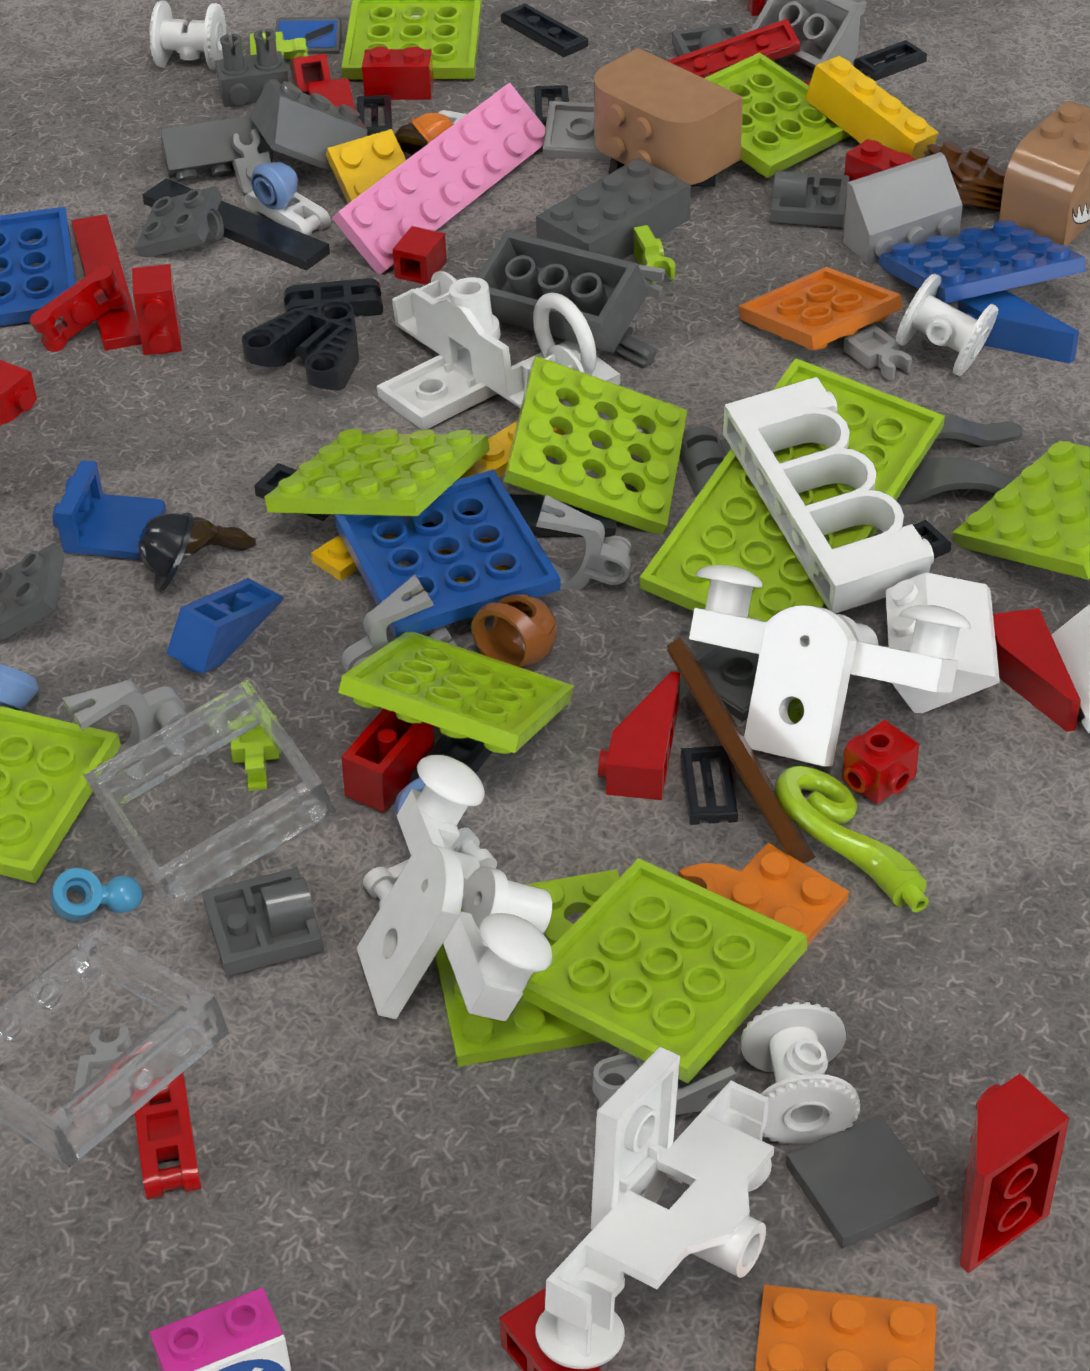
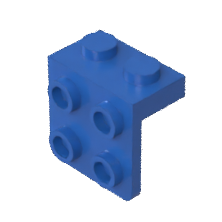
[52,460,166,559]

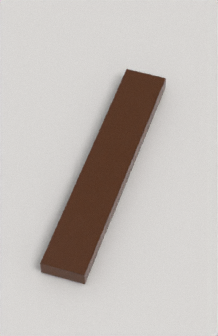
[667,637,815,863]

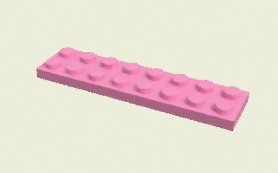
[332,82,546,275]

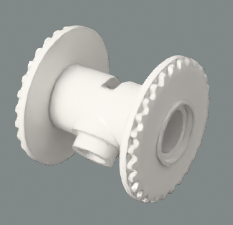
[150,0,226,70]
[896,274,998,376]
[740,1002,860,1145]

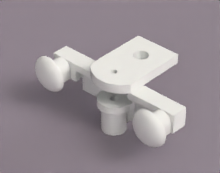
[377,271,585,430]
[689,565,971,766]
[357,755,552,1022]
[536,1047,774,1369]

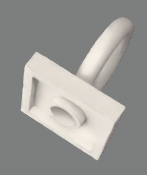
[511,293,620,407]

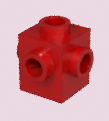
[842,719,920,805]

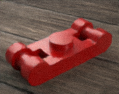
[30,266,128,352]
[130,1071,202,1200]

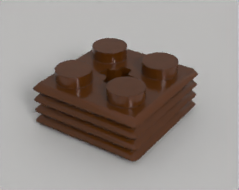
[920,142,1006,211]

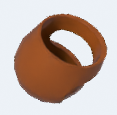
[471,594,557,668]

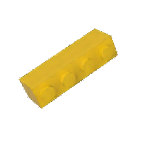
[805,55,939,160]

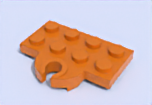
[677,842,850,946]

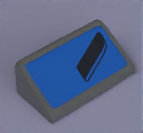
[275,17,343,54]

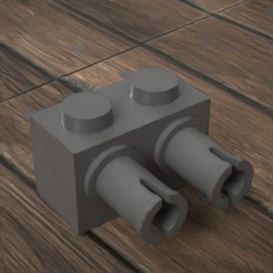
[215,29,289,108]

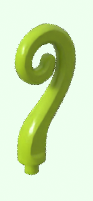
[775,766,929,912]

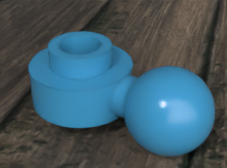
[50,868,143,921]

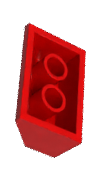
[960,1073,1070,1273]

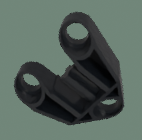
[242,300,359,390]

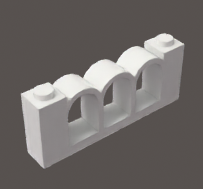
[723,377,934,614]

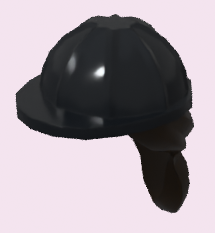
[138,512,256,592]

